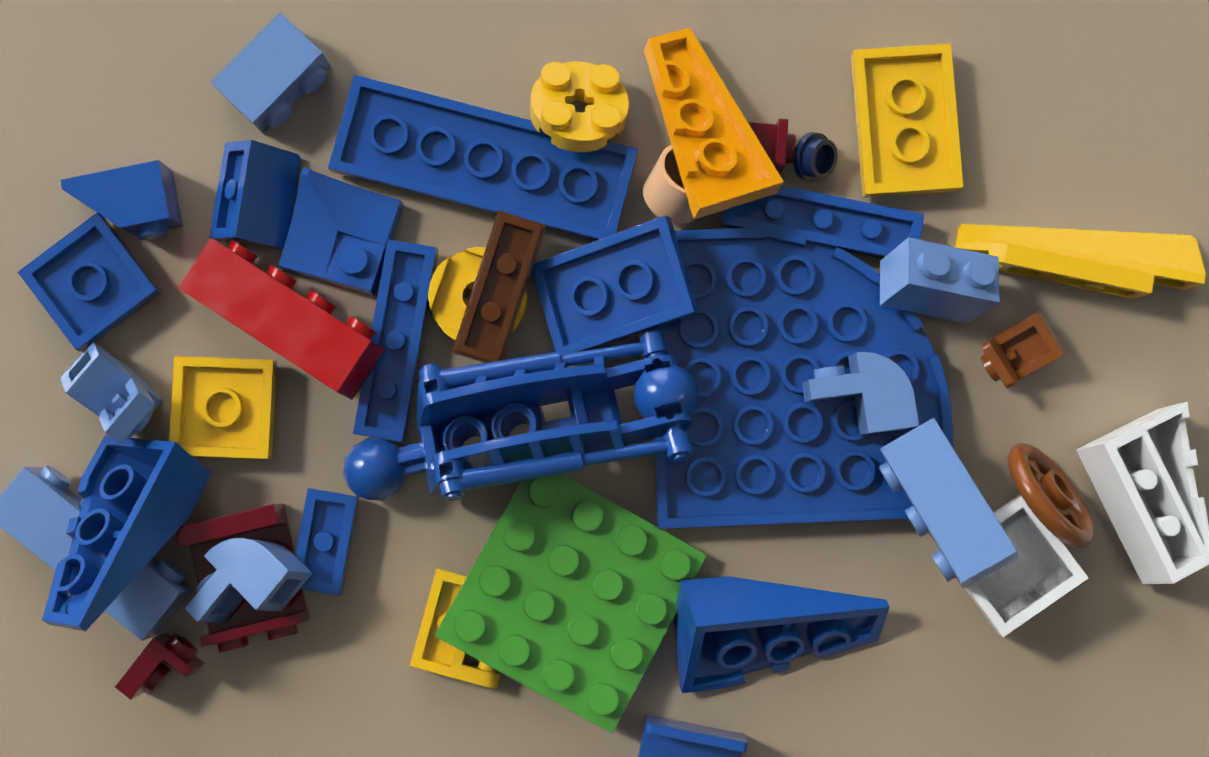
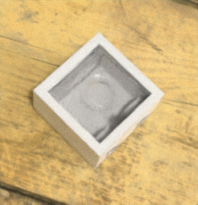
[964,494,1088,637]

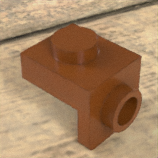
[981,310,1066,389]

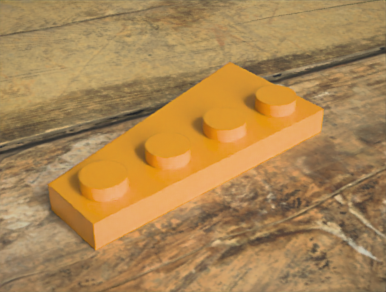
[644,28,784,220]

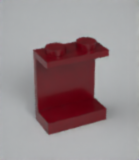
[176,503,310,653]

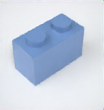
[211,12,331,134]
[880,237,1000,324]

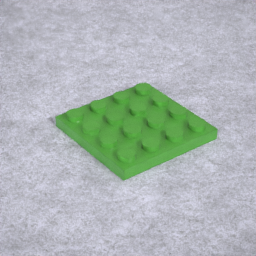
[434,474,707,733]

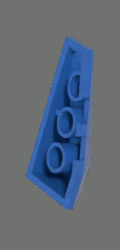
[42,435,212,632]
[674,576,890,693]

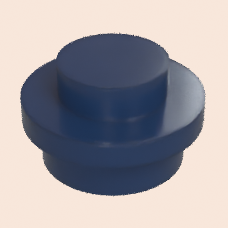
[793,132,838,182]

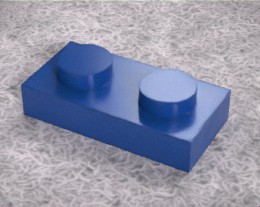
[295,488,360,596]

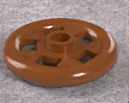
[1008,443,1094,548]

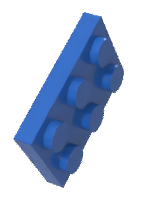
[532,216,700,355]

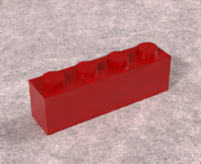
[178,238,385,400]

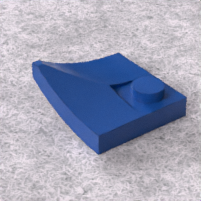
[278,168,404,296]

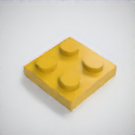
[169,356,277,459]

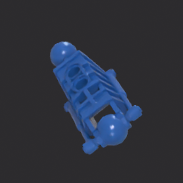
[343,329,697,501]

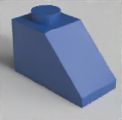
[60,160,183,240]

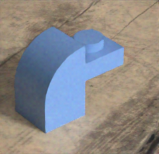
[60,341,163,443]
[802,352,919,435]
[185,538,313,623]

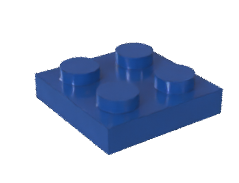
[18,213,161,352]

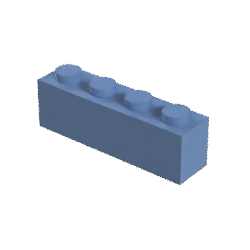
[0,465,194,641]

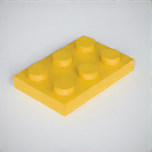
[851,43,964,198]

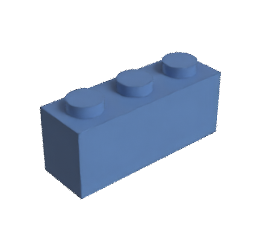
[878,418,1018,589]

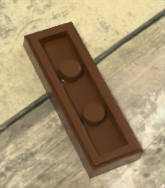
[452,210,546,363]

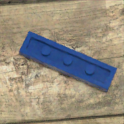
[721,186,925,259]
[353,239,438,443]

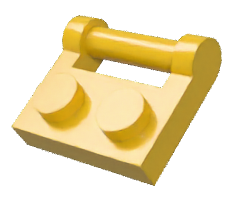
[409,567,502,689]

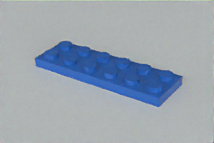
[328,75,638,241]

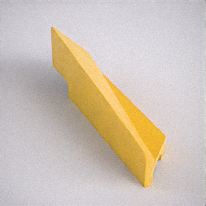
[954,224,1206,300]

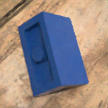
[209,140,300,249]
[638,714,748,757]

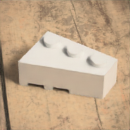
[1076,402,1209,584]

